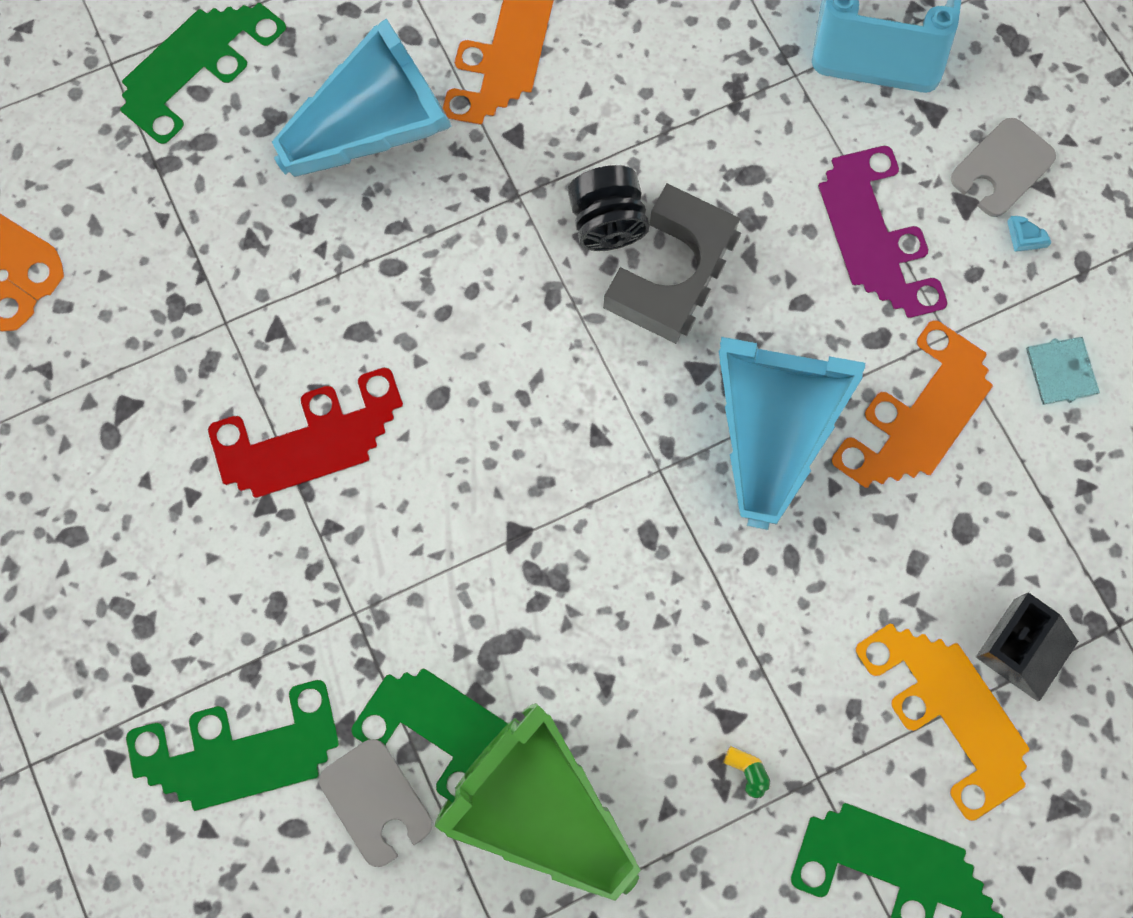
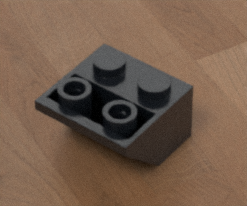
[976,592,1079,702]

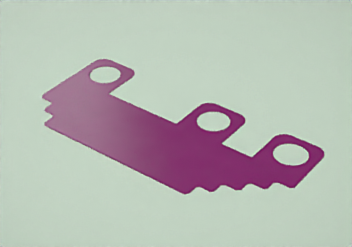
[818,145,947,318]

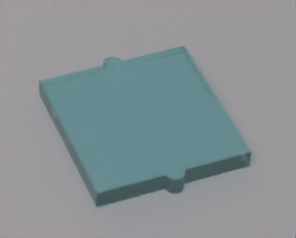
[1026,336,1100,405]

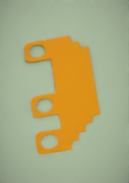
[856,623,1030,821]

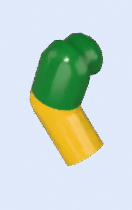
[723,746,770,799]

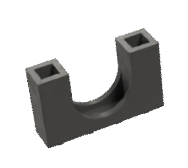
[603,183,741,344]

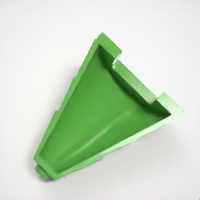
[435,703,641,901]

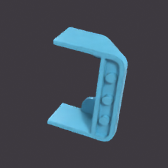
[812,0,961,93]

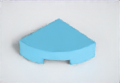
[1007,216,1051,252]

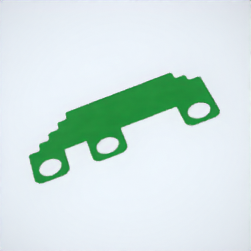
[120,3,286,144]
[351,668,508,803]
[126,680,339,811]
[791,803,1003,918]

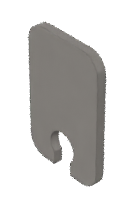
[951,118,1056,217]
[319,739,432,867]

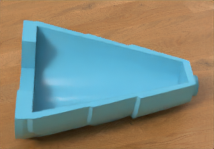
[272,18,452,177]
[719,337,866,530]

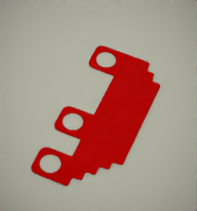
[208,367,403,498]

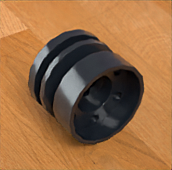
[568,165,650,251]

